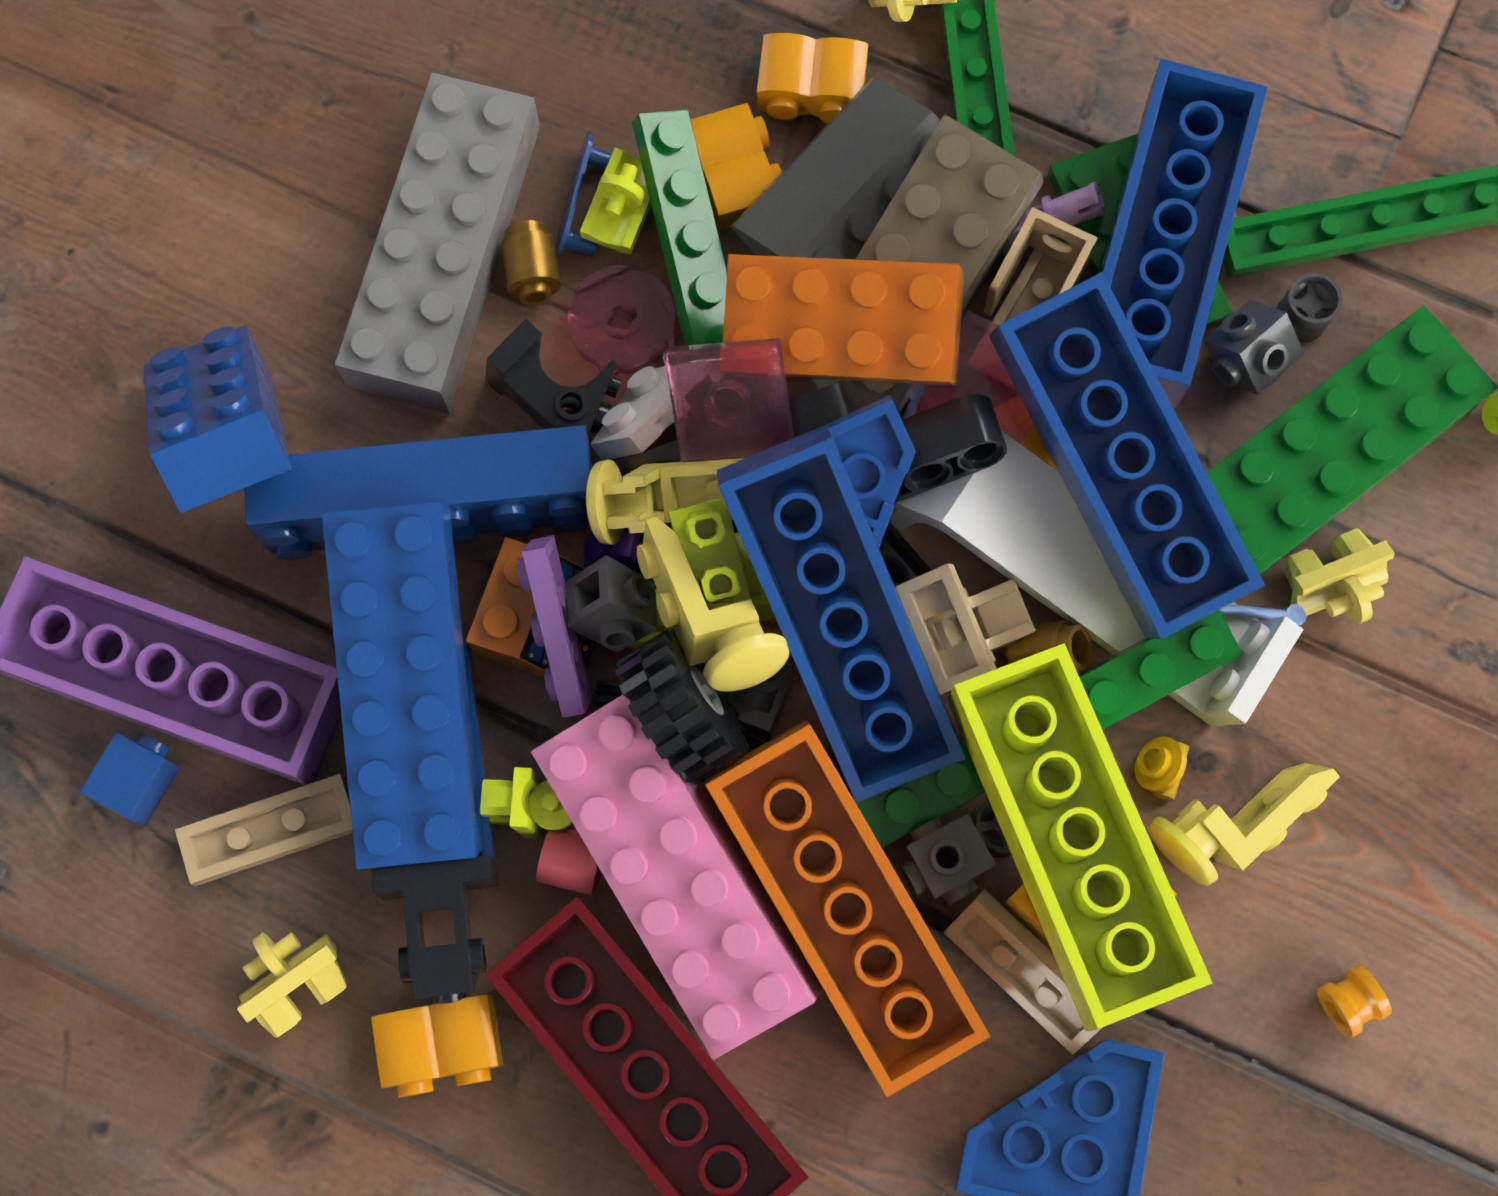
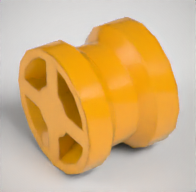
[1317,964,1392,1039]

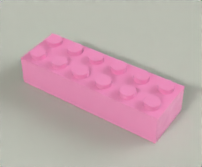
[530,695,823,1060]

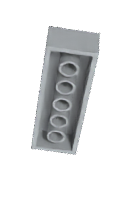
[335,72,540,413]

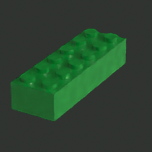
[1207,305,1498,576]

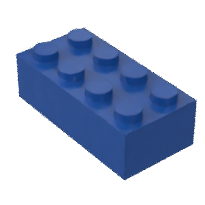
[143,325,291,514]

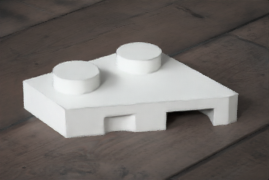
[590,354,726,461]

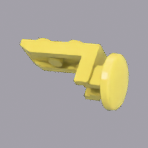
[586,458,745,545]
[637,517,789,692]
[1148,763,1340,886]

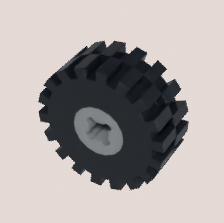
[616,628,749,785]

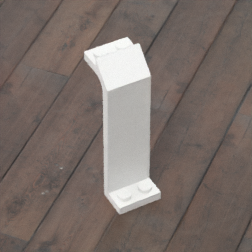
[890,430,1304,727]

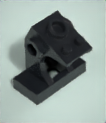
[485,319,622,435]
[371,855,499,1004]

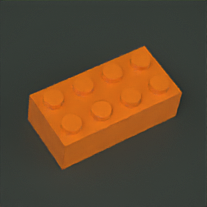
[721,254,964,387]

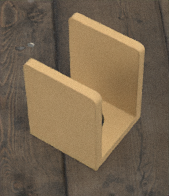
[983,207,1097,316]

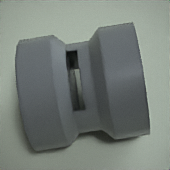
[1276,272,1343,343]

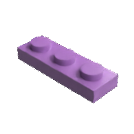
[517,535,593,718]

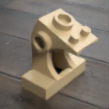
[896,563,1036,695]

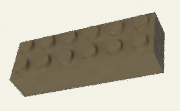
[766,114,1044,414]

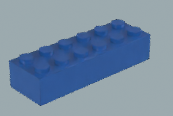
[1099,59,1268,408]
[989,272,1265,639]
[717,424,965,803]
[244,425,594,560]
[322,502,483,870]

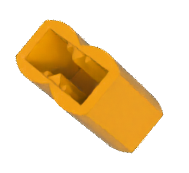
[757,33,868,123]
[690,103,782,230]
[371,994,504,1098]

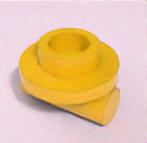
[1134,736,1189,801]

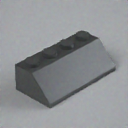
[730,77,940,260]

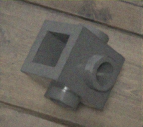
[1203,300,1304,395]
[566,555,658,653]
[900,814,996,906]

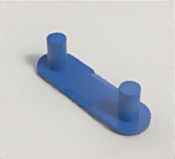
[555,134,612,257]

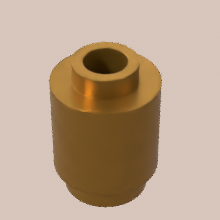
[501,220,561,305]
[1004,620,1092,673]

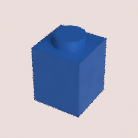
[80,732,181,827]

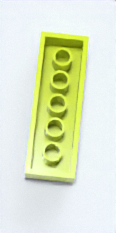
[947,643,1212,1033]

